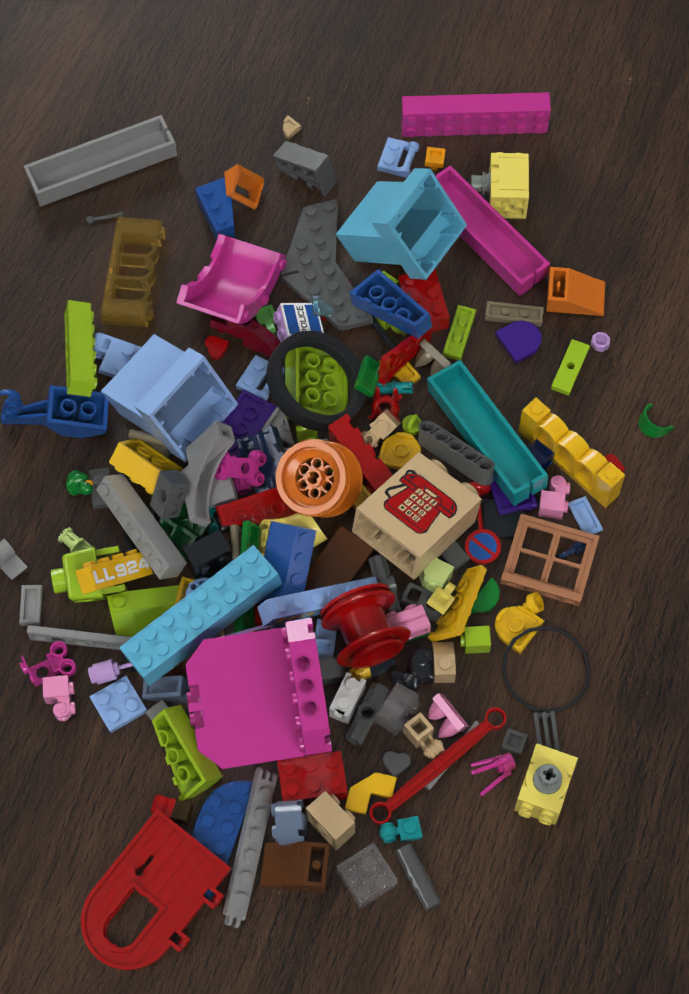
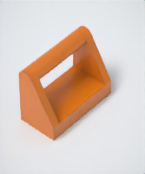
[224,164,264,210]

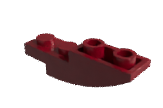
[210,316,281,357]

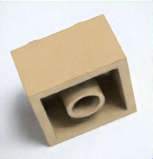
[306,791,355,851]

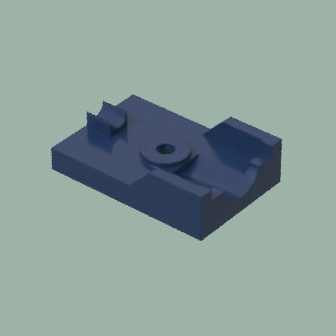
[236,424,285,493]

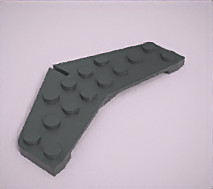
[281,199,373,330]

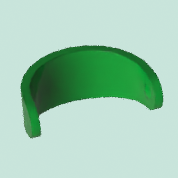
[638,403,674,438]

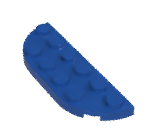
[191,780,253,901]

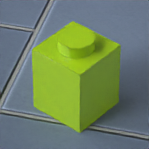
[460,626,491,654]

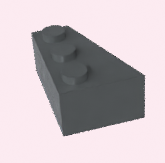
[273,141,338,197]

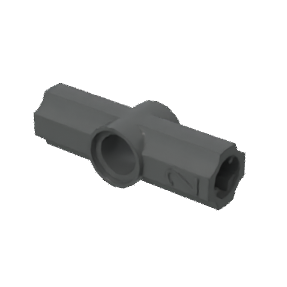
[368,555,401,614]
[345,682,389,747]

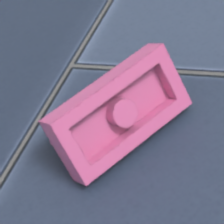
[428,693,470,738]

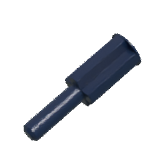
[556,542,587,559]

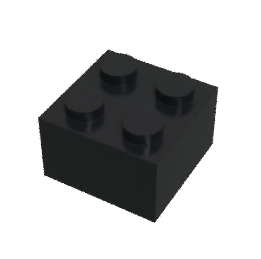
[183,529,232,580]

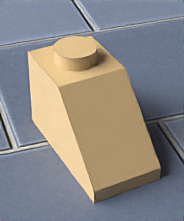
[432,642,456,683]

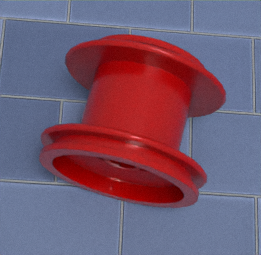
[320,583,411,669]

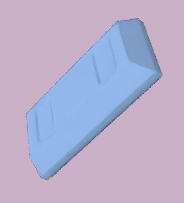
[568,496,603,534]

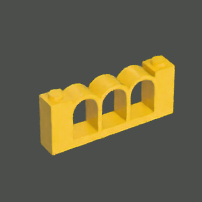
[518,398,625,508]

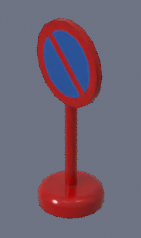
[465,482,501,565]

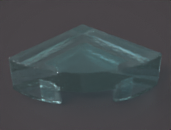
[311,296,333,317]

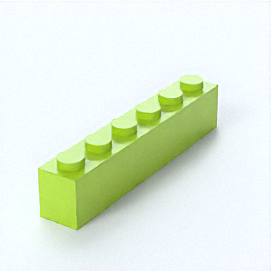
[64,300,97,397]

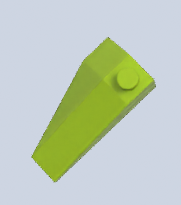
[107,585,179,637]

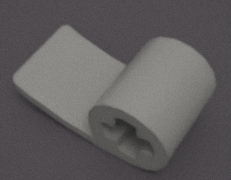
[0,539,28,580]

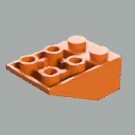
[546,267,605,316]

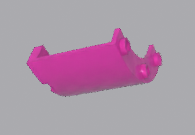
[176,234,287,324]

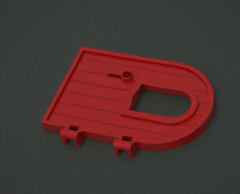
[81,809,232,971]

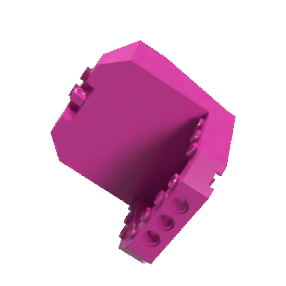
[186,618,332,769]

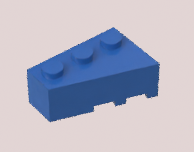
[195,177,235,241]

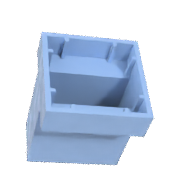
[101,334,238,462]

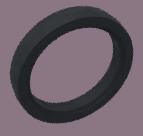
[266,331,366,431]

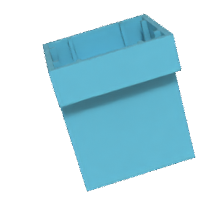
[336,168,467,280]

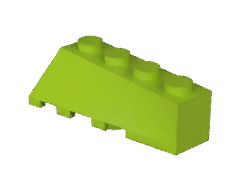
[152,705,223,801]

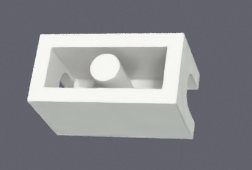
[329,672,366,725]

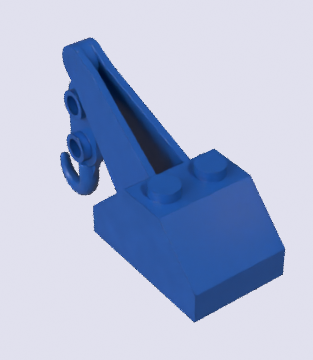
[0,385,109,438]

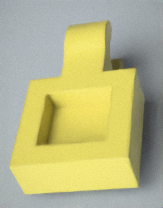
[427,582,456,615]

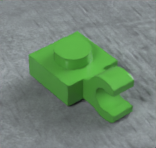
[255,304,277,337]

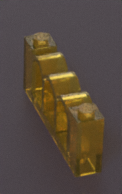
[101,217,166,327]

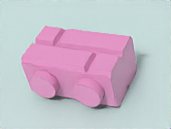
[386,604,431,640]

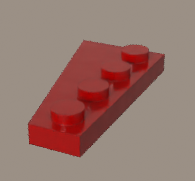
[378,328,433,386]
[215,487,297,526]

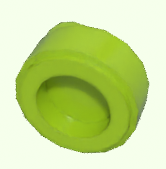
[402,414,422,435]

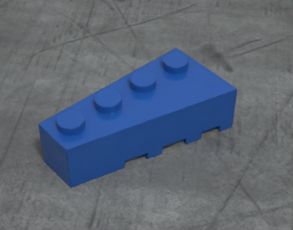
[349,269,432,339]

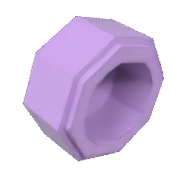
[591,332,610,352]

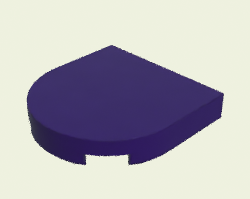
[495,321,541,364]

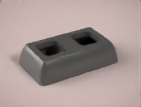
[399,582,443,623]

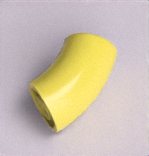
[258,513,327,556]

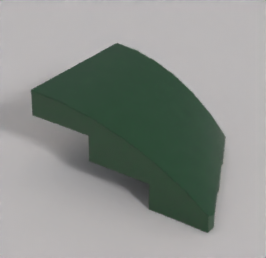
[159,499,214,561]

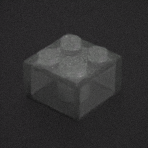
[336,843,398,909]

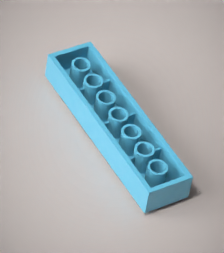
[119,545,282,686]

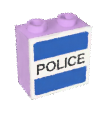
[273,303,324,342]

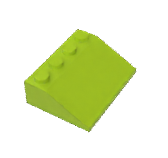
[285,347,348,418]

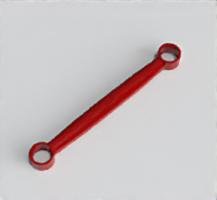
[370,707,507,825]

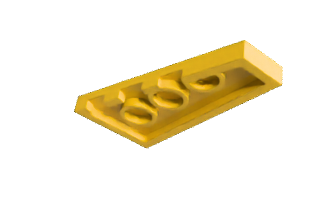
[427,565,487,642]

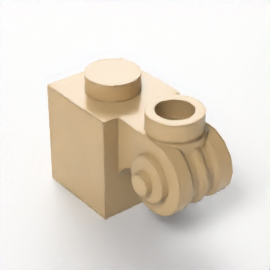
[361,409,401,448]
[403,712,444,761]

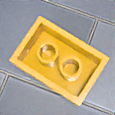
[109,438,183,495]

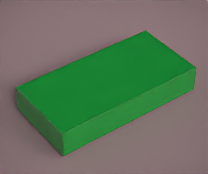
[354,355,380,397]

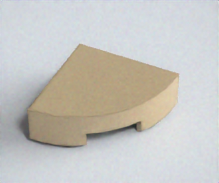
[283,115,301,140]

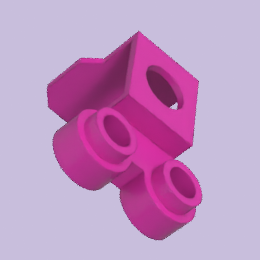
[215,450,267,487]
[19,641,76,687]

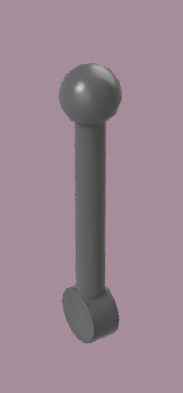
[86,211,125,224]

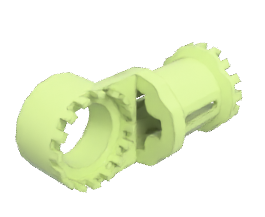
[58,527,92,552]

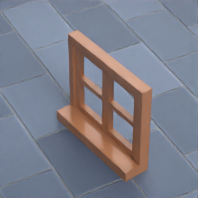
[500,514,600,607]

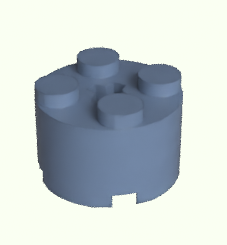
[271,799,307,845]

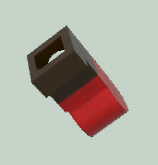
[150,795,194,826]

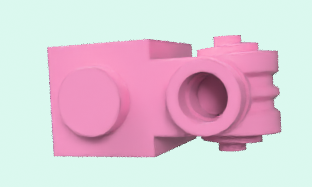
[538,475,570,520]
[42,675,76,722]

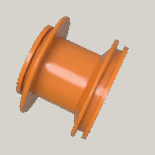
[276,439,363,518]

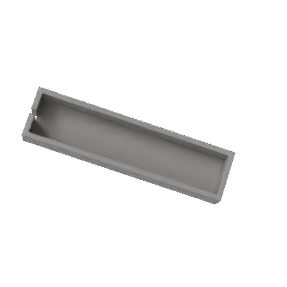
[24,115,177,207]

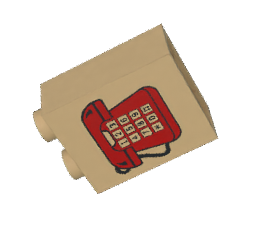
[352,452,482,579]

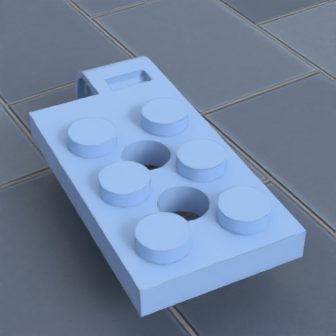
[93,333,142,378]

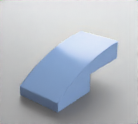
[315,619,337,659]

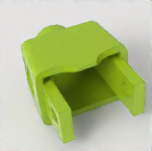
[51,546,127,603]

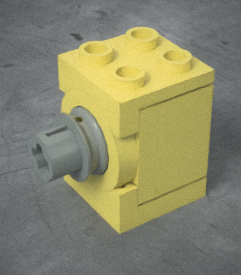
[471,152,529,219]
[514,743,578,825]

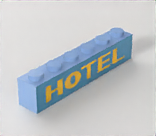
[257,577,377,627]

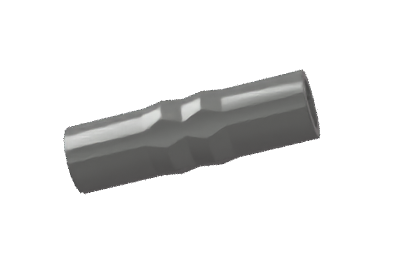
[395,844,442,912]

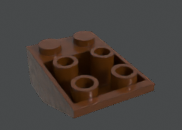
[260,842,330,893]

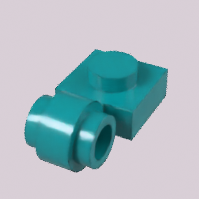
[379,816,423,843]

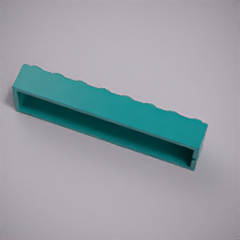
[427,360,548,506]

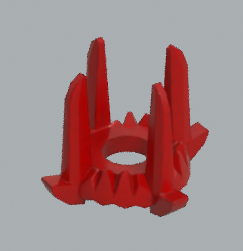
[368,386,403,421]

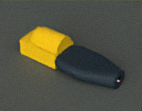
[349,657,396,681]

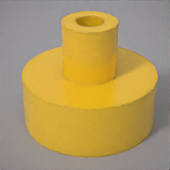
[523,592,544,614]

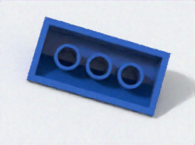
[258,521,316,604]

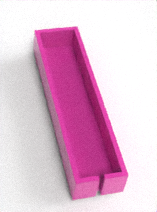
[401,92,551,137]
[436,166,550,296]

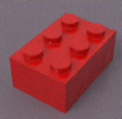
[398,269,450,332]
[277,751,348,806]

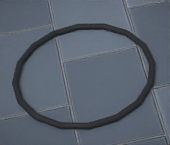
[501,626,591,713]

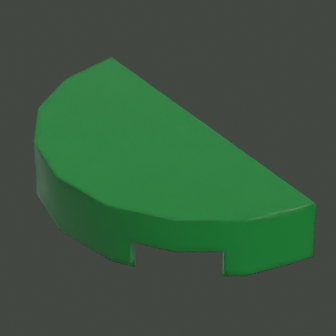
[471,578,500,613]

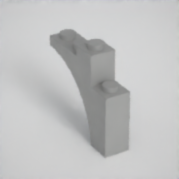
[180,421,235,527]

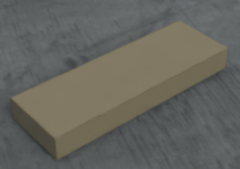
[485,301,544,327]

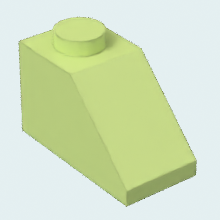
[419,558,454,592]

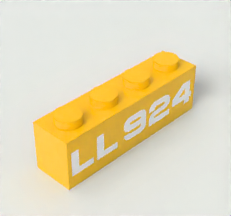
[75,549,153,595]

